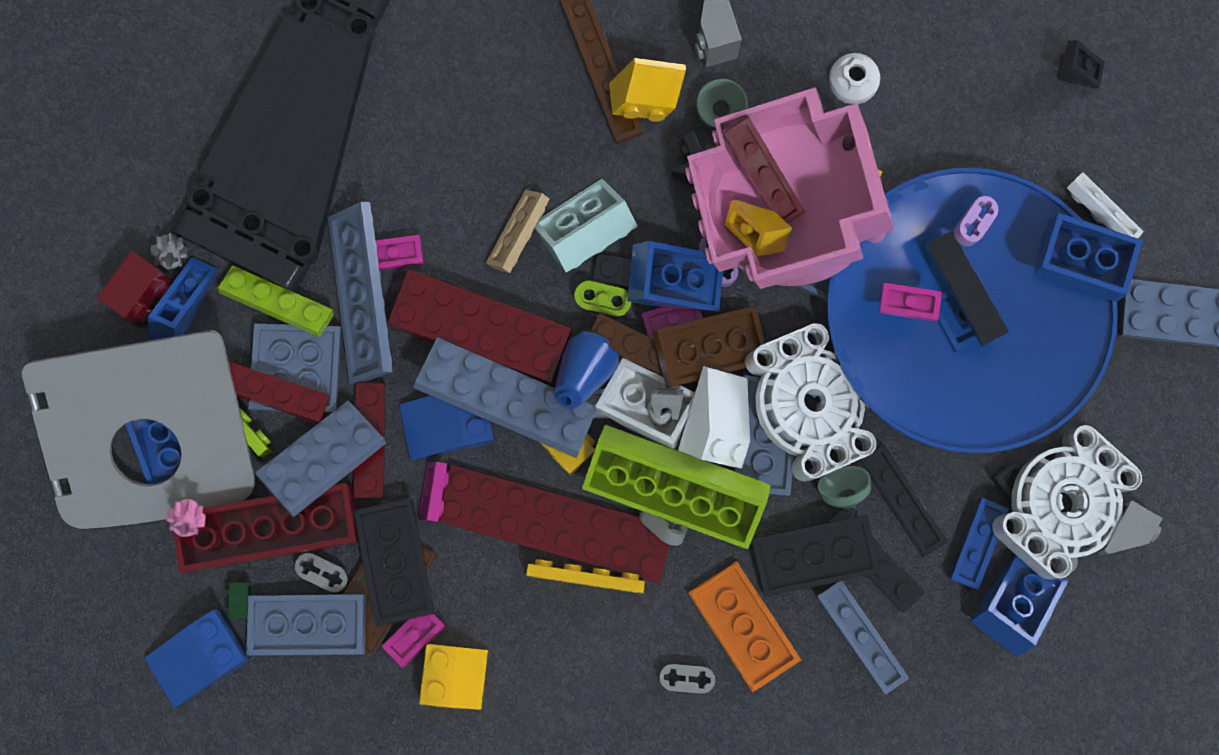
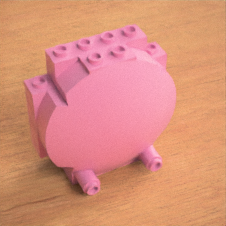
[685,87,895,289]

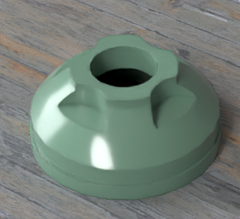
[696,79,748,130]
[818,466,871,510]

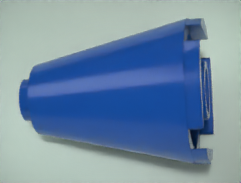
[554,331,620,409]

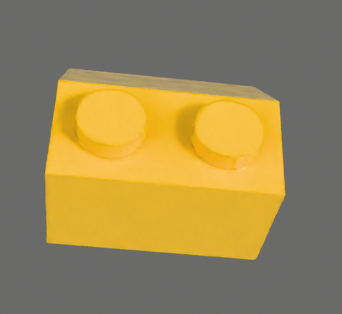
[609,58,686,122]
[420,644,488,710]

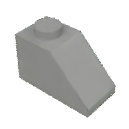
[1096,500,1163,555]

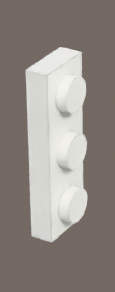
[1067,172,1143,238]

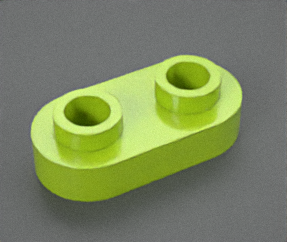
[575,280,632,316]

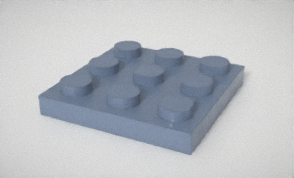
[249,323,342,413]

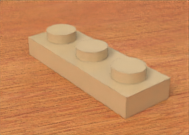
[486,189,549,273]

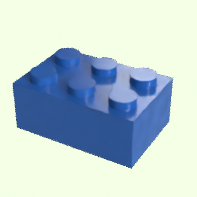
[1033,213,1143,302]

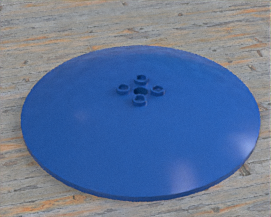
[827,168,1118,454]

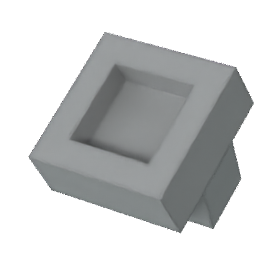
[651,388,683,420]

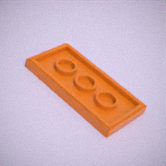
[688,561,801,693]

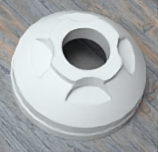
[829,53,880,104]

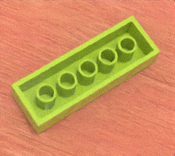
[582,425,771,549]

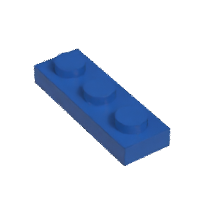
[949,498,1009,590]

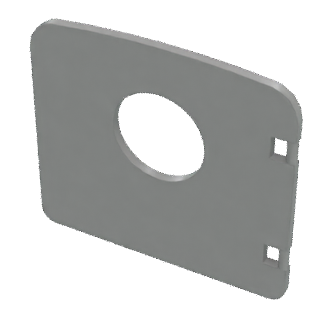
[22,330,255,529]

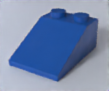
[627,241,723,313]
[399,395,495,461]
[125,419,181,484]
[970,554,1068,657]
[144,610,251,709]

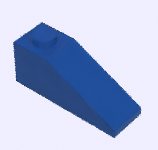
[148,257,217,340]

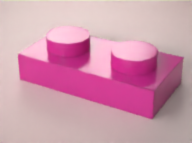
[375,235,424,271]
[878,283,942,322]
[641,307,703,339]
[418,462,449,522]
[382,614,446,668]

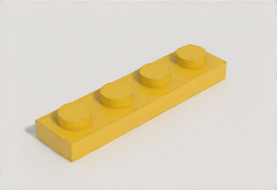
[526,559,645,594]

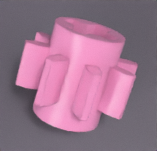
[167,499,206,537]

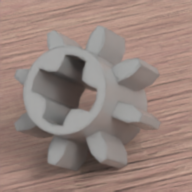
[151,233,188,270]

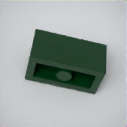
[226,582,251,620]

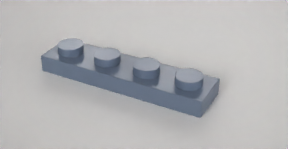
[816,581,909,695]

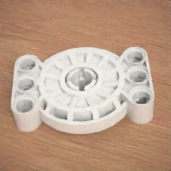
[745,324,876,482]
[992,425,1142,580]

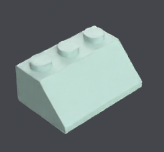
[534,179,638,273]

